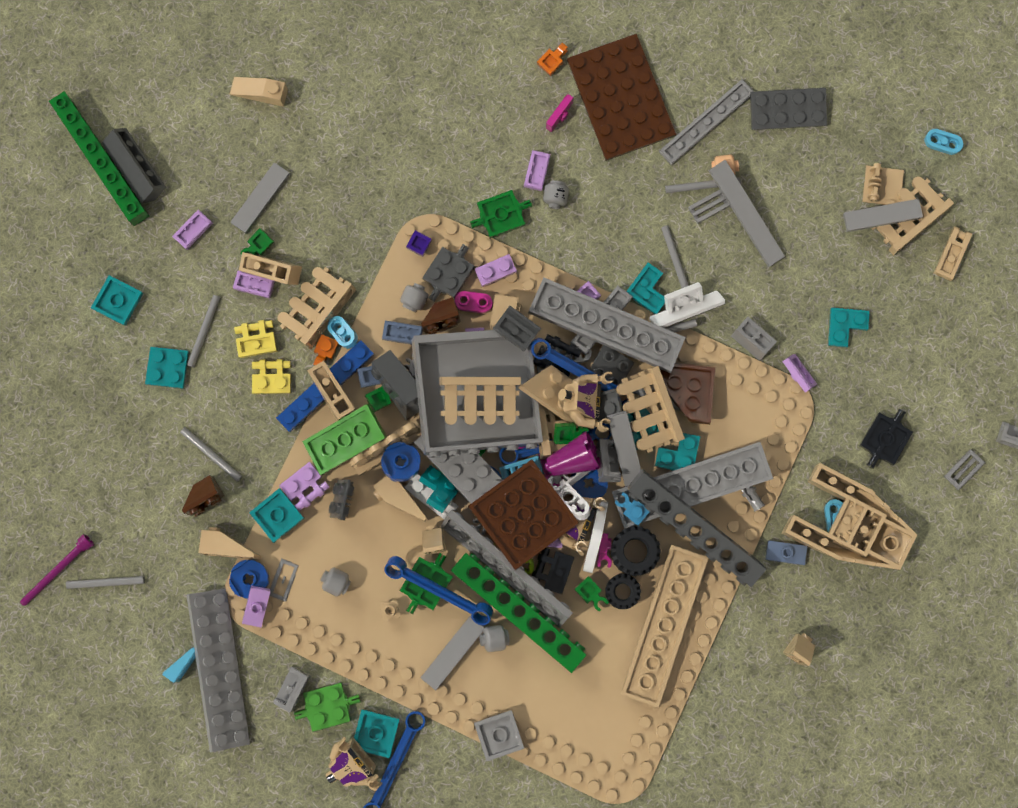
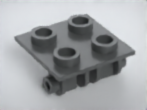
[589,345,634,385]
[329,480,354,520]

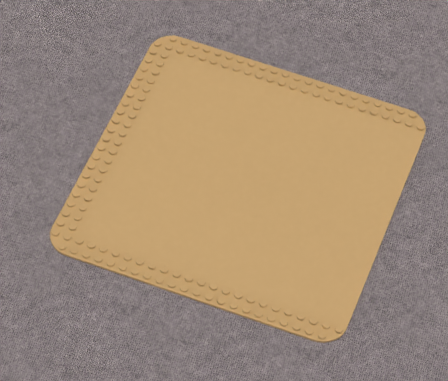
[225,214,814,804]

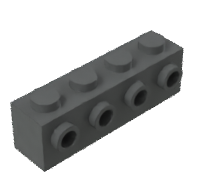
[101,128,167,203]

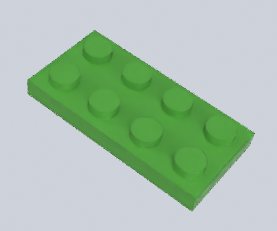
[302,404,387,475]

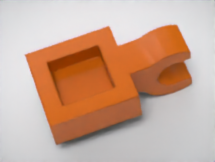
[537,43,568,76]
[313,334,339,365]

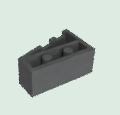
[371,350,419,421]

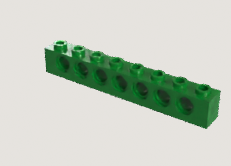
[49,91,149,226]
[451,553,586,673]

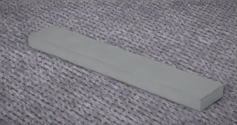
[659,79,754,165]
[708,160,785,267]

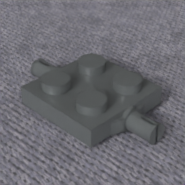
[422,244,475,302]

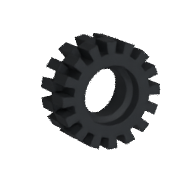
[605,574,641,609]

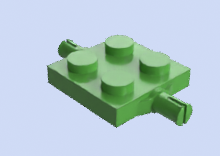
[294,683,361,732]

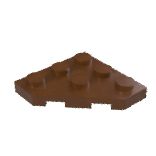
[660,363,715,425]

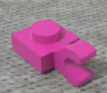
[597,533,612,568]

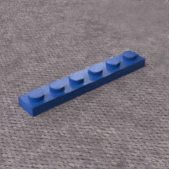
[276,340,374,432]

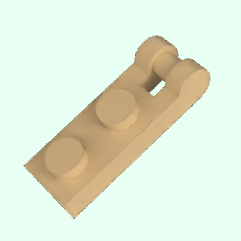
[933,226,972,281]

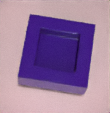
[406,231,432,257]

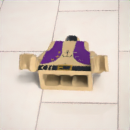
[558,372,613,432]
[558,497,607,556]
[326,737,383,791]

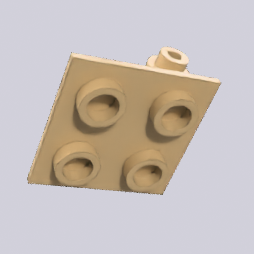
[862,163,904,205]

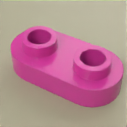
[454,291,493,314]

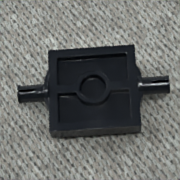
[859,409,913,469]

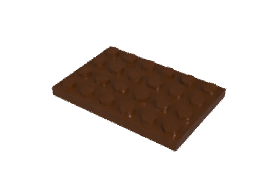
[567,33,676,161]

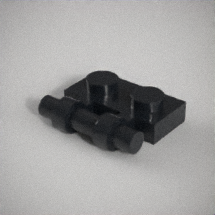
[533,334,582,377]
[531,548,574,594]

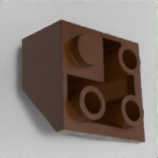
[421,297,461,334]
[182,475,225,517]

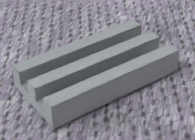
[688,190,730,224]
[944,449,985,490]
[269,558,298,602]

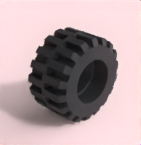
[611,526,661,576]

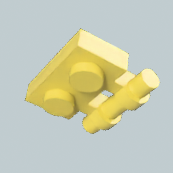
[234,320,277,358]
[252,359,291,394]

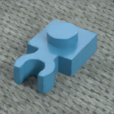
[615,492,649,526]

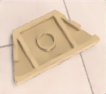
[518,365,578,428]

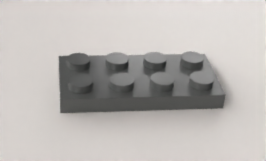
[750,88,827,130]

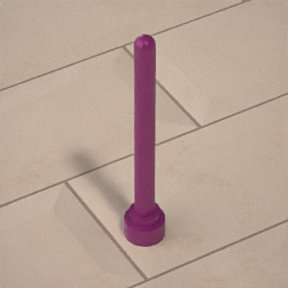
[20,534,94,606]

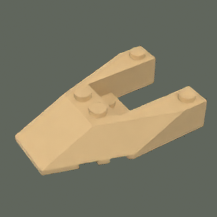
[781,463,917,570]

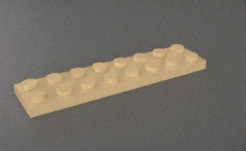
[621,545,708,708]

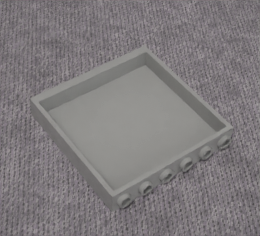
[411,330,543,458]

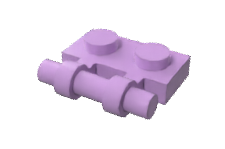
[279,462,330,511]

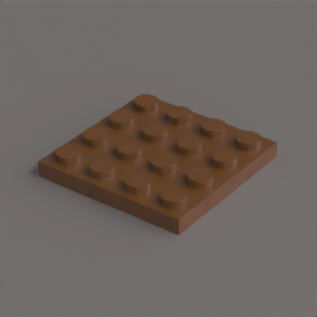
[468,459,579,570]

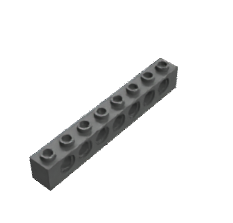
[628,469,767,587]

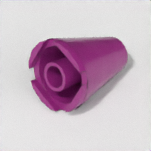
[545,432,601,476]

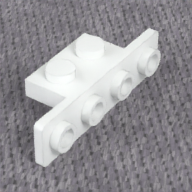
[649,282,725,328]

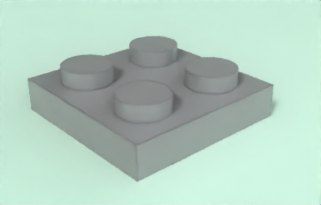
[474,710,524,761]

